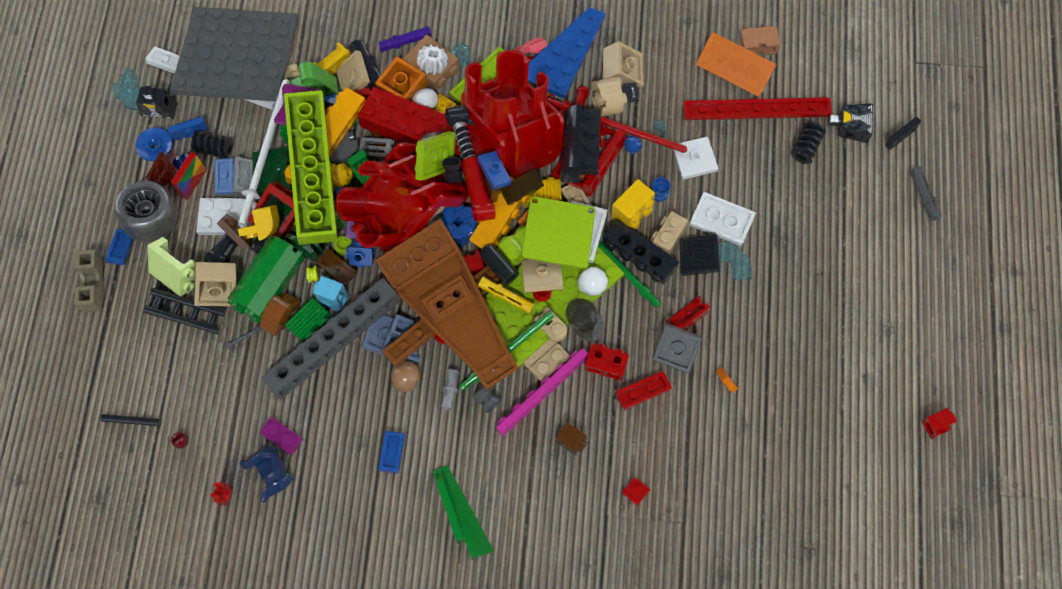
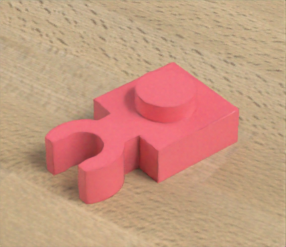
[514,37,547,55]

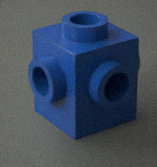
[346,239,376,267]

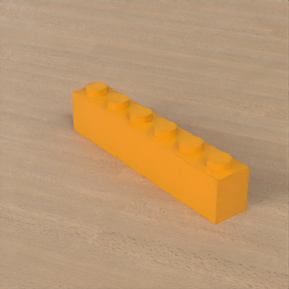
[284,87,365,185]

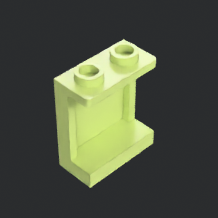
[148,237,195,297]

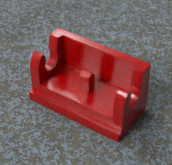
[666,296,710,330]

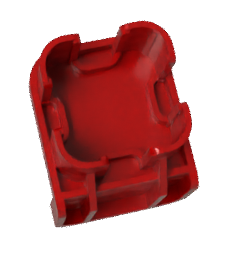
[461,50,564,179]
[335,143,469,251]

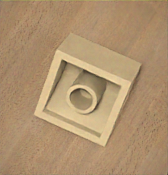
[603,41,643,87]
[194,262,236,306]

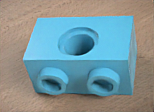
[313,276,349,313]

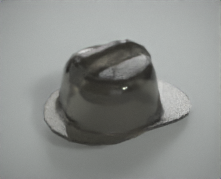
[565,298,605,342]

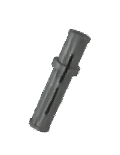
[910,166,942,221]

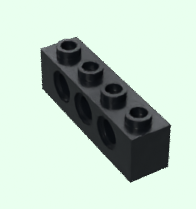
[603,219,679,285]

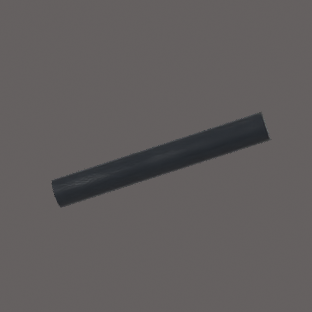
[101,414,161,426]

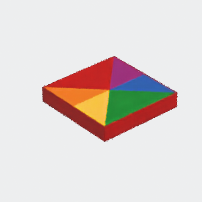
[171,152,207,200]

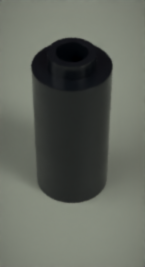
[480,245,519,285]

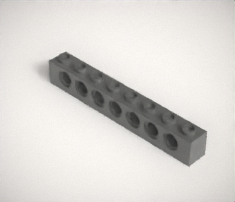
[261,278,401,400]

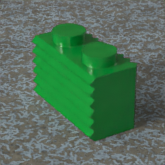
[284,298,330,343]

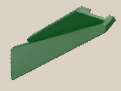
[432,466,494,560]

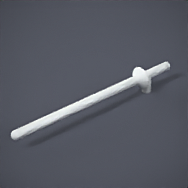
[238,79,289,226]

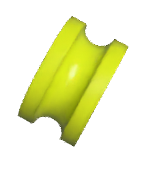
[306,265,319,283]

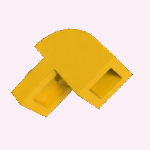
[238,205,280,240]

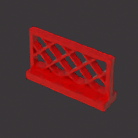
[551,125,626,197]

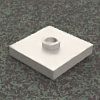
[673,137,718,180]

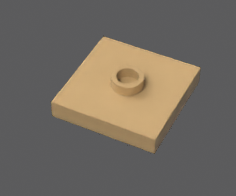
[336,50,370,92]
[522,260,563,293]

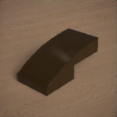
[501,169,544,206]

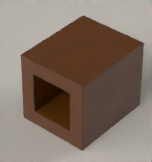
[556,422,588,456]

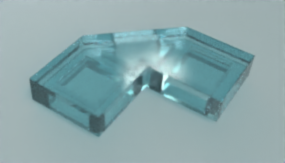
[718,242,752,280]

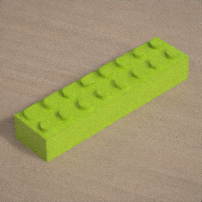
[284,90,338,245]

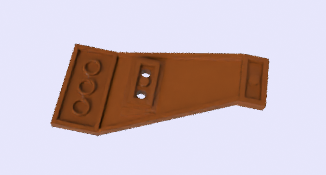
[374,218,519,390]

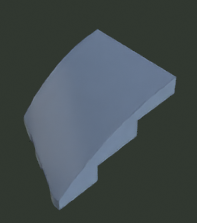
[361,314,420,364]

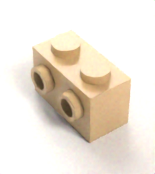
[651,211,688,255]

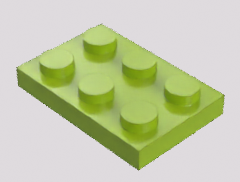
[415,131,456,181]

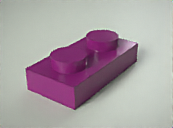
[259,417,304,456]

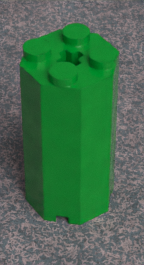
[227,236,305,324]

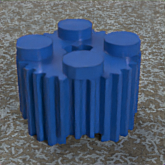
[440,205,478,248]

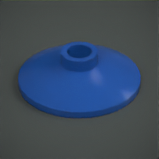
[136,128,172,161]

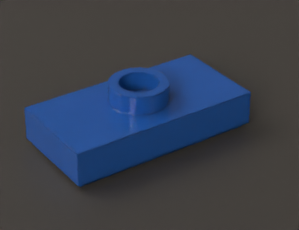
[167,117,209,141]
[477,151,511,190]
[105,229,134,266]
[378,431,405,474]

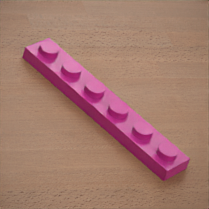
[496,348,588,438]

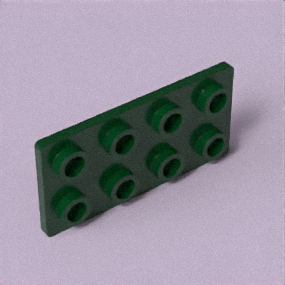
[252,147,293,217]

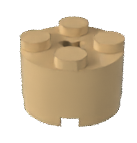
[591,77,627,117]

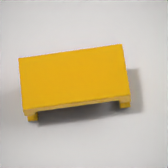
[313,42,350,75]

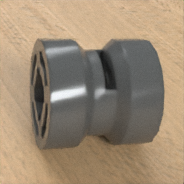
[473,387,501,413]

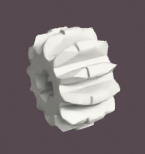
[417,44,448,75]

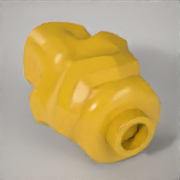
[330,163,353,192]

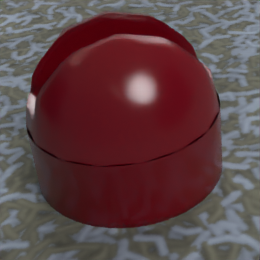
[171,432,189,449]

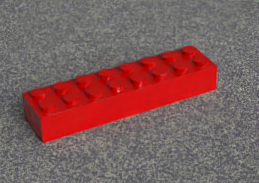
[357,87,495,161]

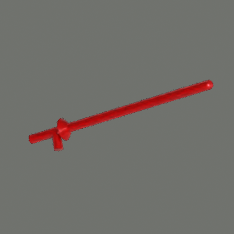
[547,97,688,153]

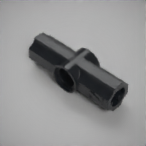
[348,40,380,91]
[204,233,238,263]

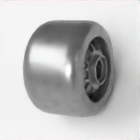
[114,181,177,243]

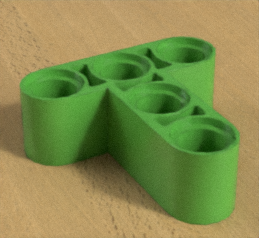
[289,62,339,97]

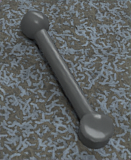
[226,325,263,349]

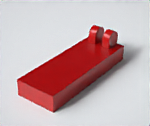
[616,371,672,410]

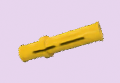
[478,276,535,314]

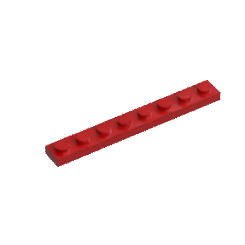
[683,97,832,120]

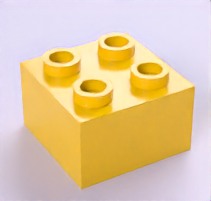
[611,179,655,230]

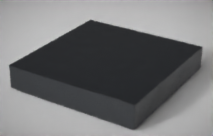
[679,234,721,276]

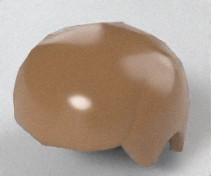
[391,360,421,392]

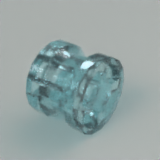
[452,44,471,67]

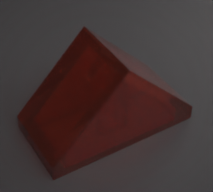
[146,152,177,187]

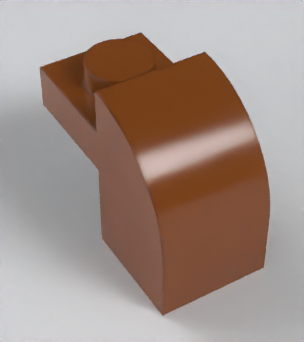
[259,293,301,336]

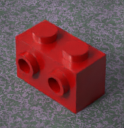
[585,343,629,381]

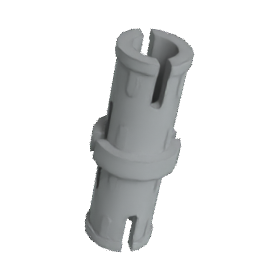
[441,369,460,411]

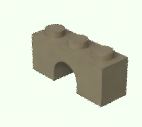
[74,250,103,313]

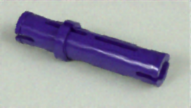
[378,26,432,53]

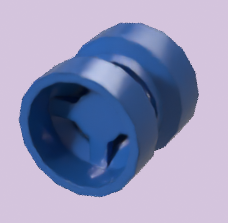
[651,177,671,202]

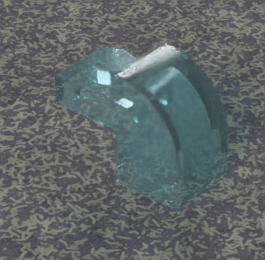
[112,68,140,111]

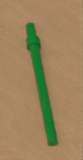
[598,241,662,309]
[459,311,554,391]

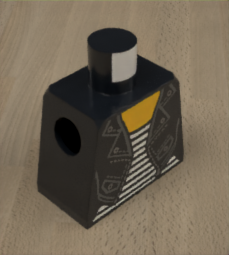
[136,86,178,119]
[829,103,873,143]

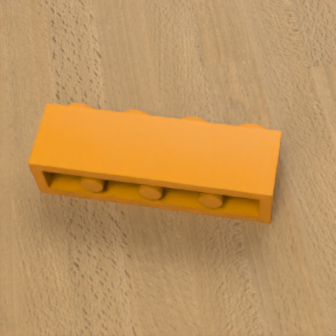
[469,176,531,249]

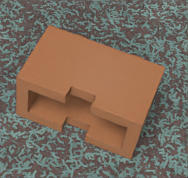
[739,25,780,55]

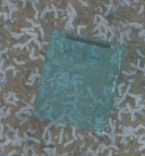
[652,120,666,137]

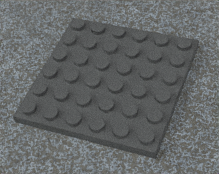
[170,7,298,101]

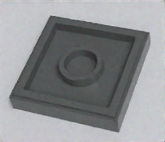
[653,323,703,373]

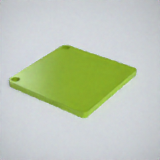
[521,196,596,269]

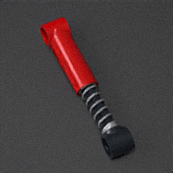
[445,105,496,223]

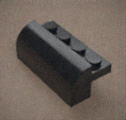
[560,104,601,183]

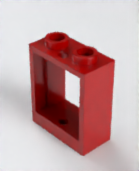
[248,181,295,240]

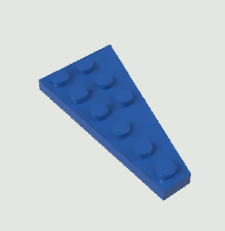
[528,7,606,99]

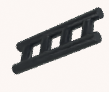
[143,288,226,334]

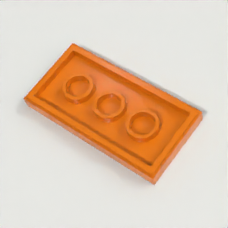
[695,32,777,97]

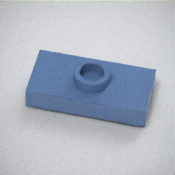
[215,158,235,195]

